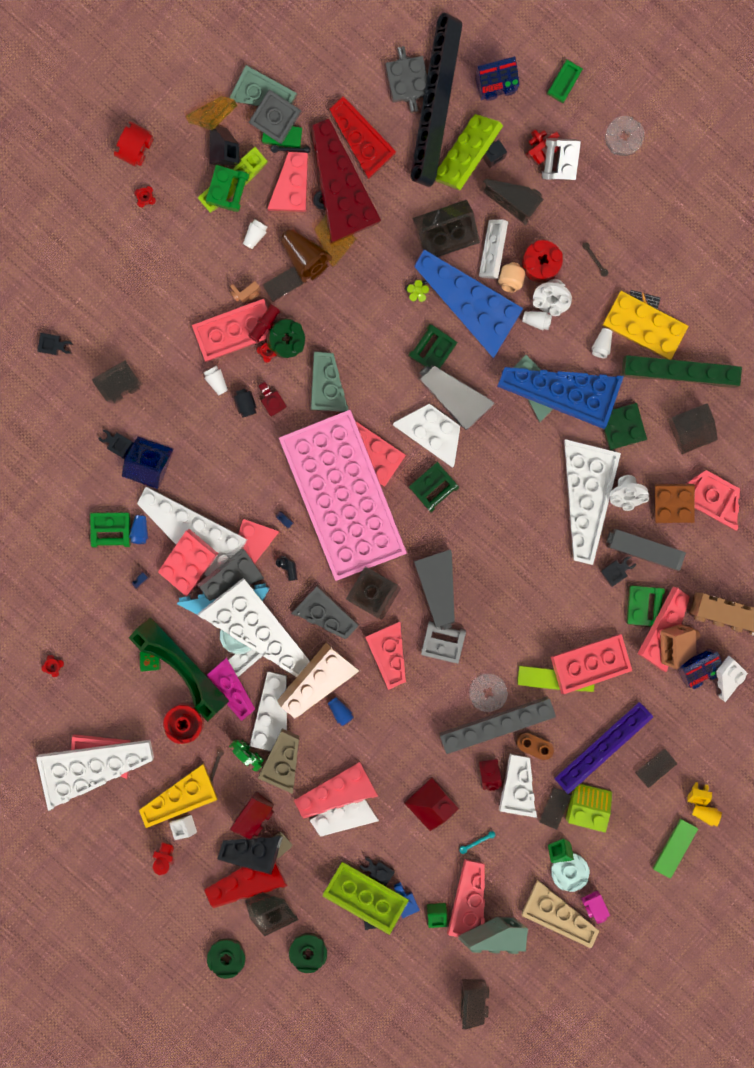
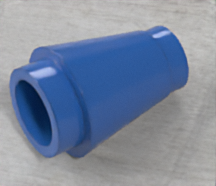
[129,515,148,544]
[328,697,354,726]

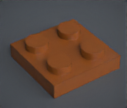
[655,484,695,523]

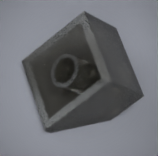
[92,360,143,404]
[667,403,718,454]
[346,566,401,621]
[460,979,490,1030]

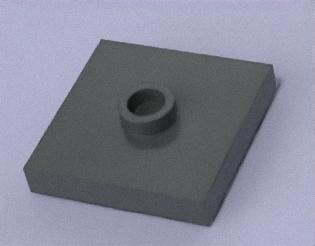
[248,89,302,145]

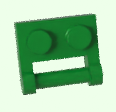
[206,165,250,212]
[90,513,131,548]
[627,586,665,626]

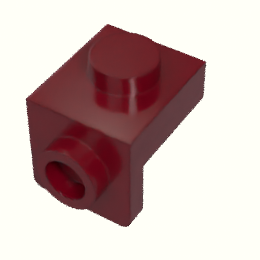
[479,759,502,791]

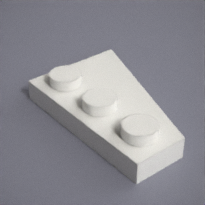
[499,754,537,818]
[310,799,379,837]

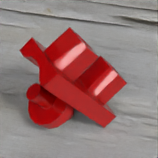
[525,130,560,165]
[152,842,175,876]

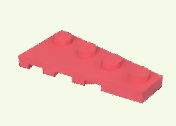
[637,587,690,672]

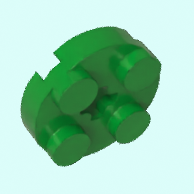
[229,739,264,772]

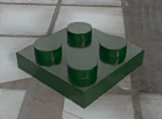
[603,403,647,450]

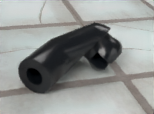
[276,556,298,581]

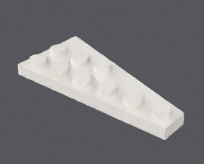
[564,439,621,565]
[137,487,248,577]
[197,578,310,677]
[36,740,154,811]

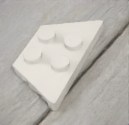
[393,404,460,468]

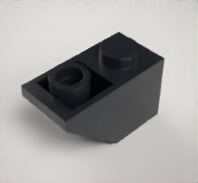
[209,125,239,167]

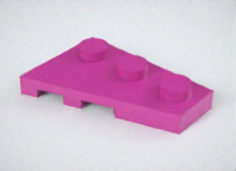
[206,658,255,721]

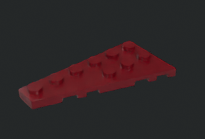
[311,119,381,244]

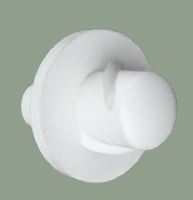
[533,279,572,316]
[609,475,649,511]

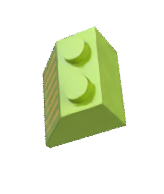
[565,783,612,833]

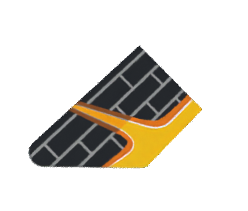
[630,290,661,310]

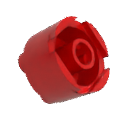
[114,121,154,167]
[522,240,563,283]
[163,703,205,744]

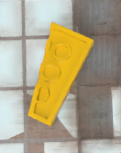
[139,763,218,828]

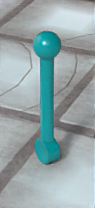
[459,831,496,854]

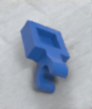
[394,882,420,918]

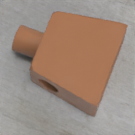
[660,624,701,669]

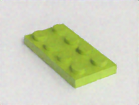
[435,114,503,190]
[323,862,409,935]

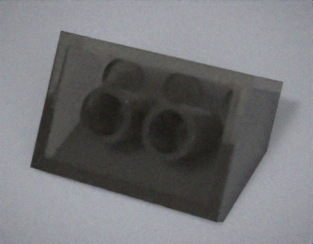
[412,200,480,257]

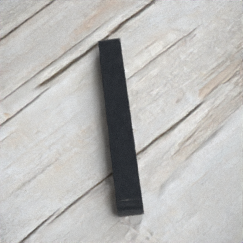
[411,13,462,187]

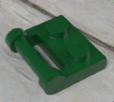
[408,324,458,369]
[409,462,460,513]

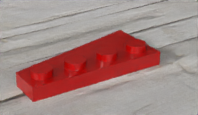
[329,96,396,180]

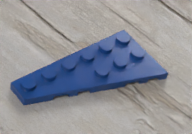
[414,249,523,358]
[497,367,624,429]

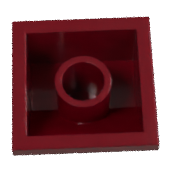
[230,791,275,839]

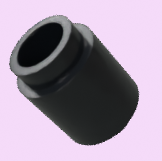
[233,388,257,418]

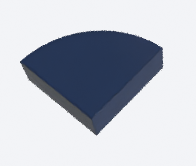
[276,511,294,528]
[132,572,151,589]

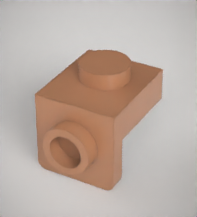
[230,281,261,304]

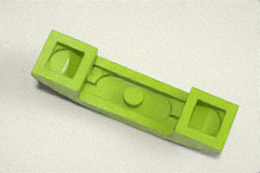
[198,147,268,213]
[517,666,595,692]

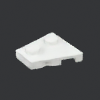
[716,656,748,702]

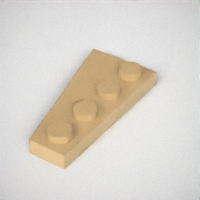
[521,880,599,948]

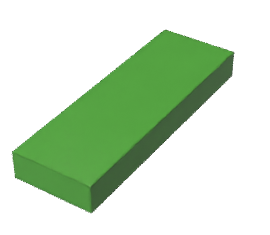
[653,818,698,879]

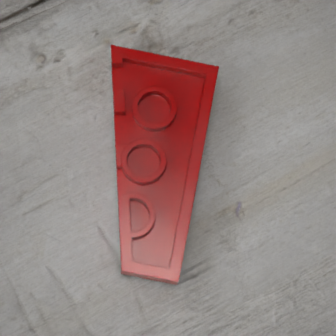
[204,861,288,908]

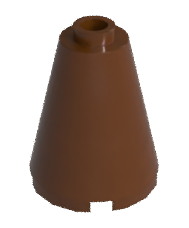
[281,229,332,283]

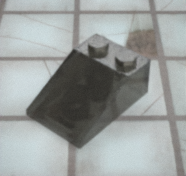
[481,179,544,225]

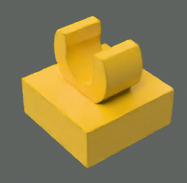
[687,782,712,806]

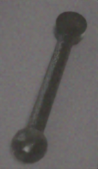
[582,242,609,277]
[210,749,224,785]

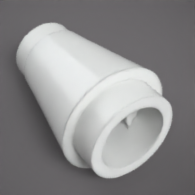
[243,219,268,249]
[522,311,552,331]
[592,328,613,358]
[204,366,228,395]

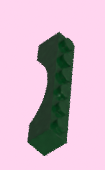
[621,355,742,388]
[129,617,229,722]

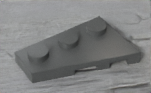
[197,549,264,601]
[291,586,360,639]

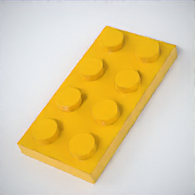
[602,291,689,360]

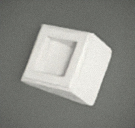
[169,815,197,840]

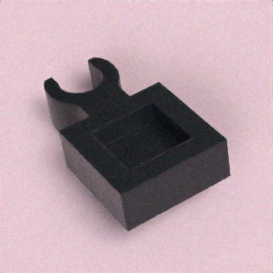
[37,333,73,356]
[98,430,134,459]
[600,556,636,587]
[360,856,395,886]

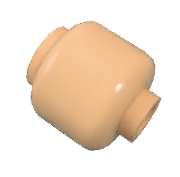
[498,262,525,293]

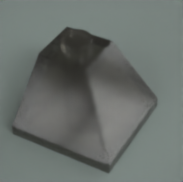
[245,892,299,937]

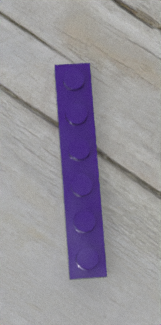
[554,702,654,794]

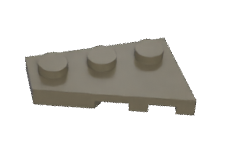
[258,728,300,794]

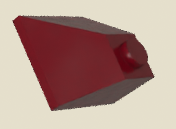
[404,777,459,831]

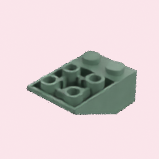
[458,917,528,954]

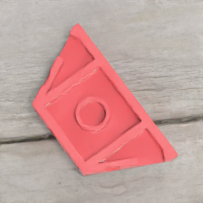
[685,470,740,531]

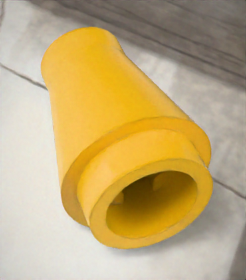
[692,804,722,827]

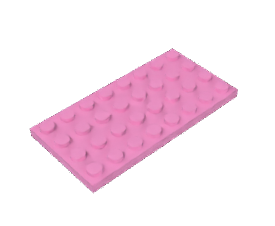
[279,410,407,581]

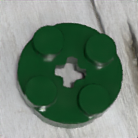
[267,319,305,358]
[289,933,327,973]
[207,938,246,979]

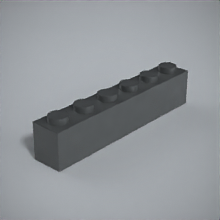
[439,696,556,754]

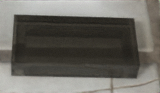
[263,267,305,302]
[635,748,677,788]
[539,786,572,830]

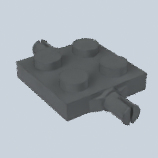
[385,46,427,113]

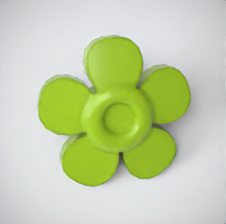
[407,280,429,302]

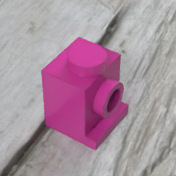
[581,890,610,924]

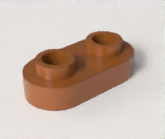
[517,732,554,760]

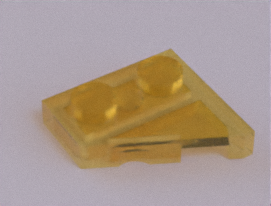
[185,96,237,130]
[315,214,357,268]

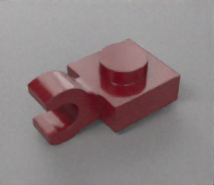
[259,382,287,417]

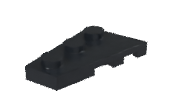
[217,836,283,875]

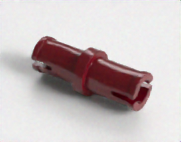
[248,304,280,343]

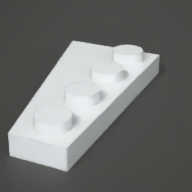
[250,671,287,751]

